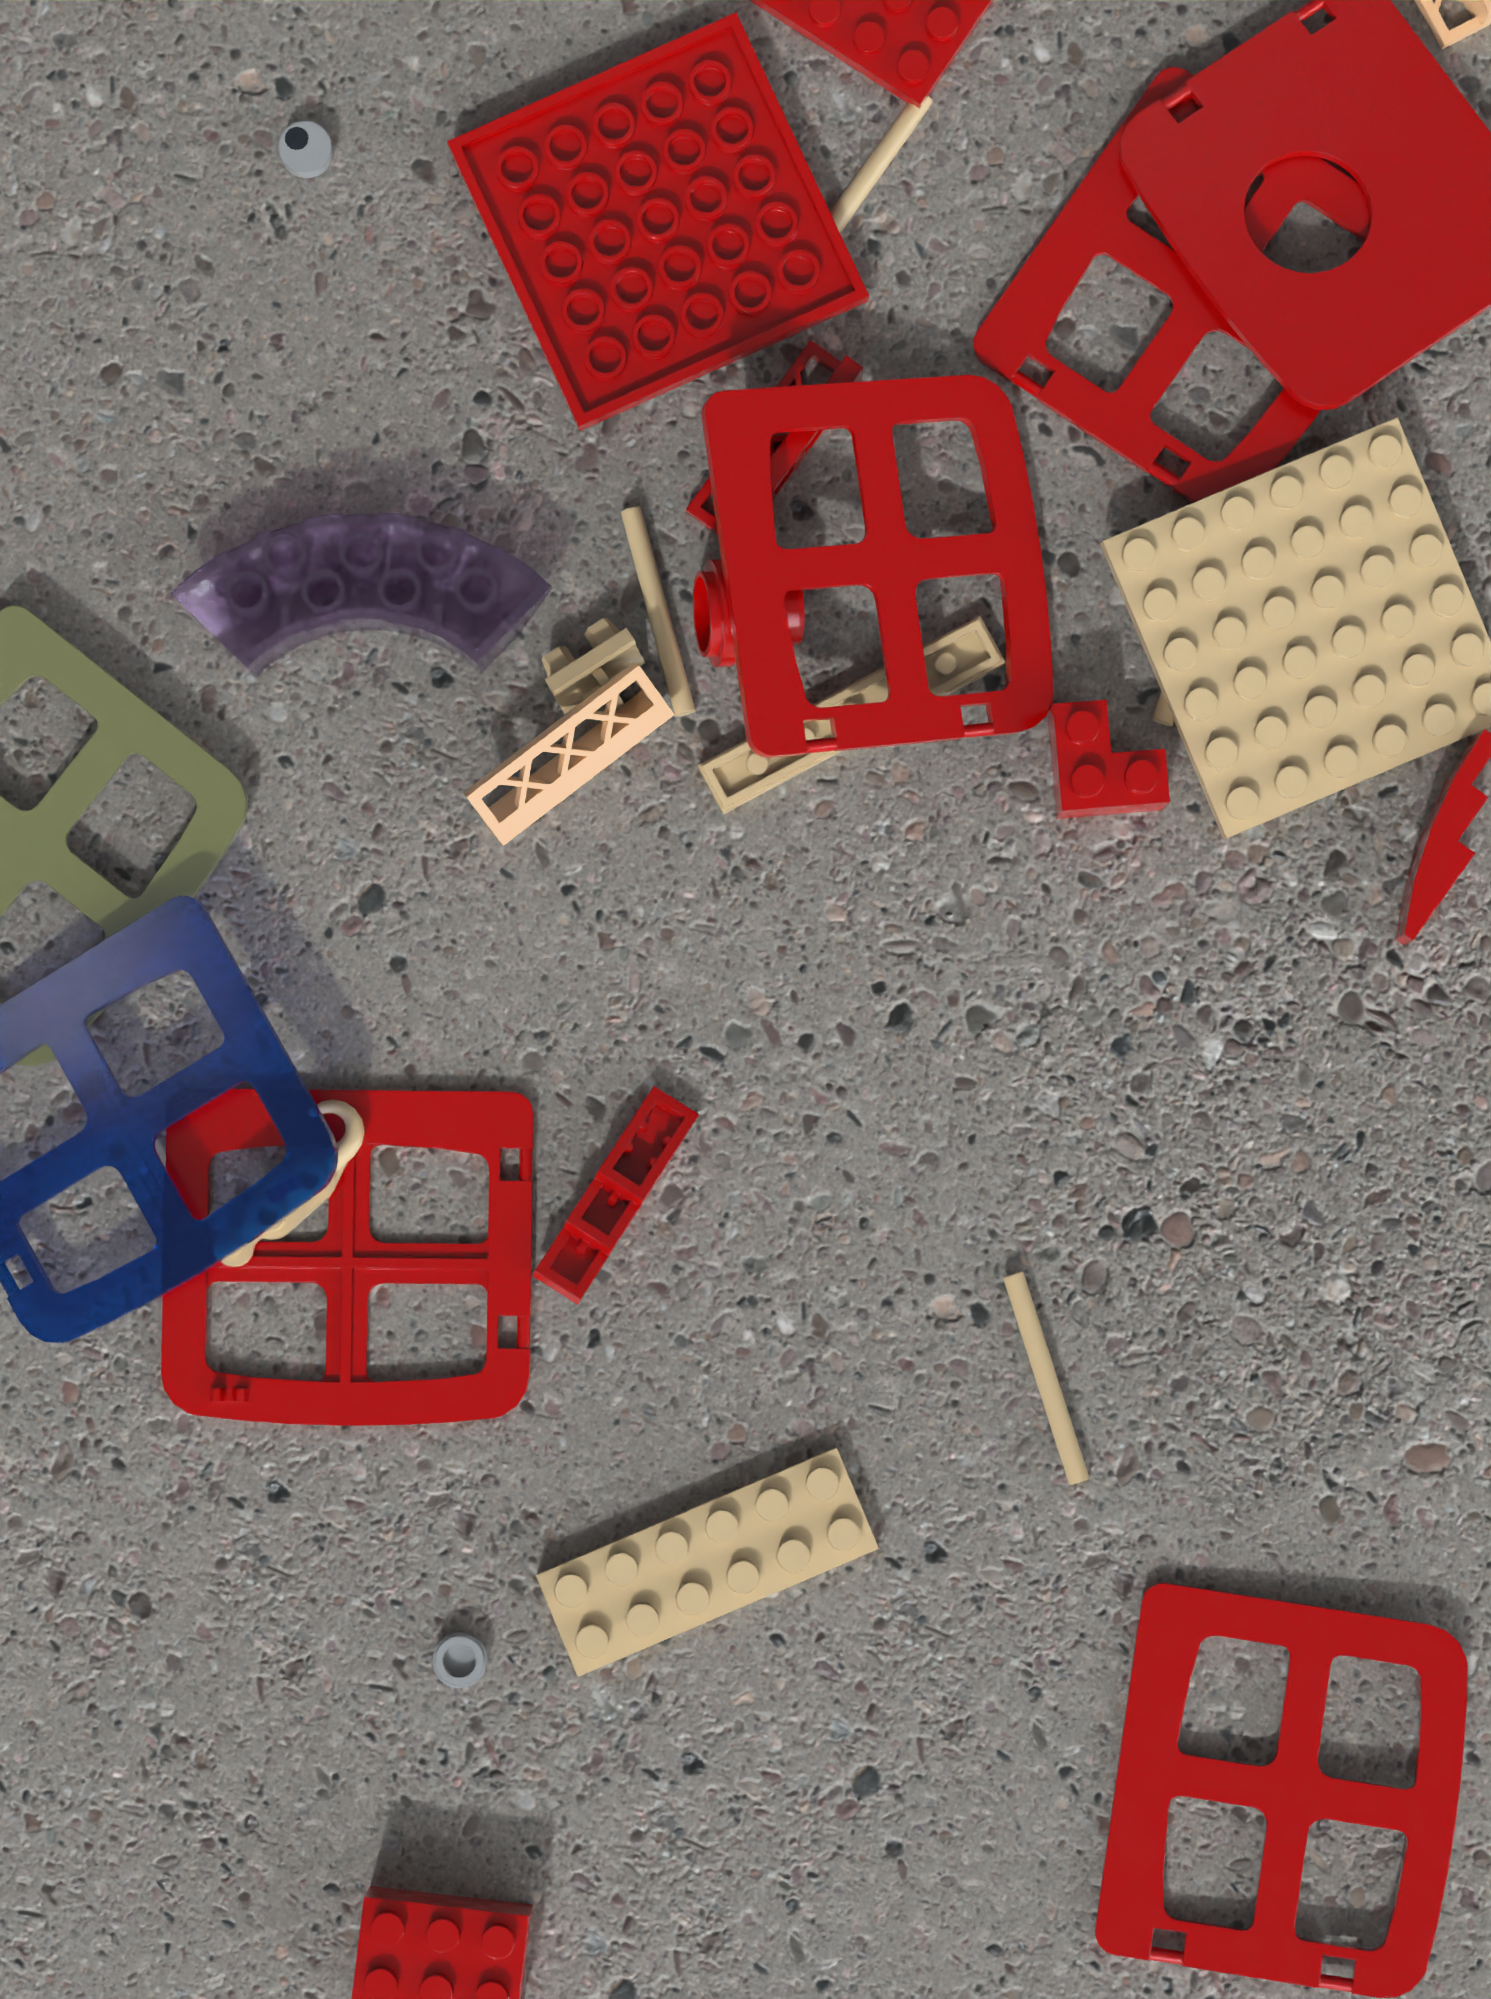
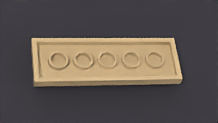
[536,1447,879,1677]

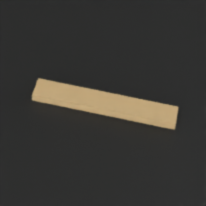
[698,616,1005,814]

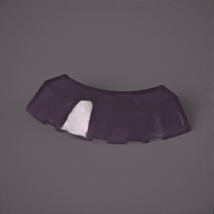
[170,512,553,678]

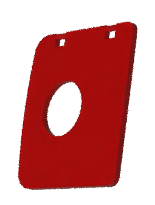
[1119,0,1491,410]

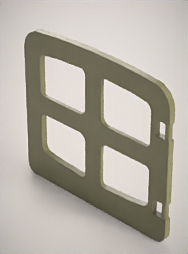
[0,605,248,1066]

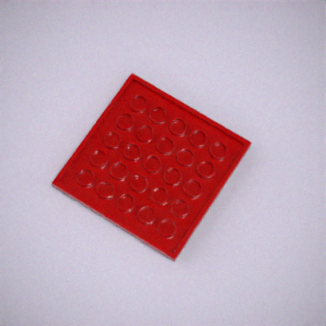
[447,12,869,432]

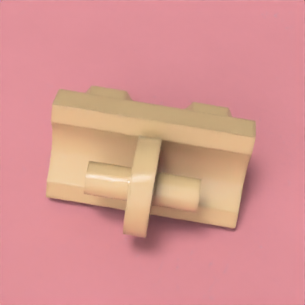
[542,618,645,714]

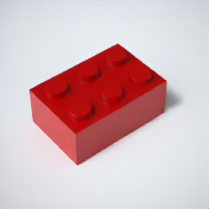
[351,1886,533,1999]

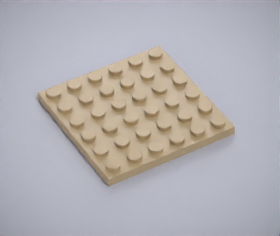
[1100,417,1491,839]

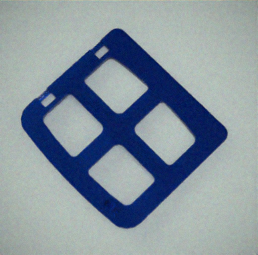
[0,896,338,1343]

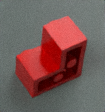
[1047,699,1170,819]

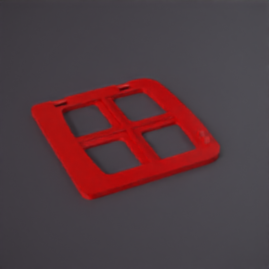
[973,67,1370,503]
[701,375,1054,758]
[161,1088,534,1426]
[1095,1583,1468,1998]

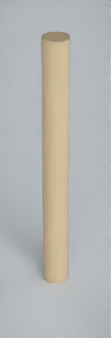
[830,96,933,233]
[621,507,696,717]
[1003,1271,1090,1485]

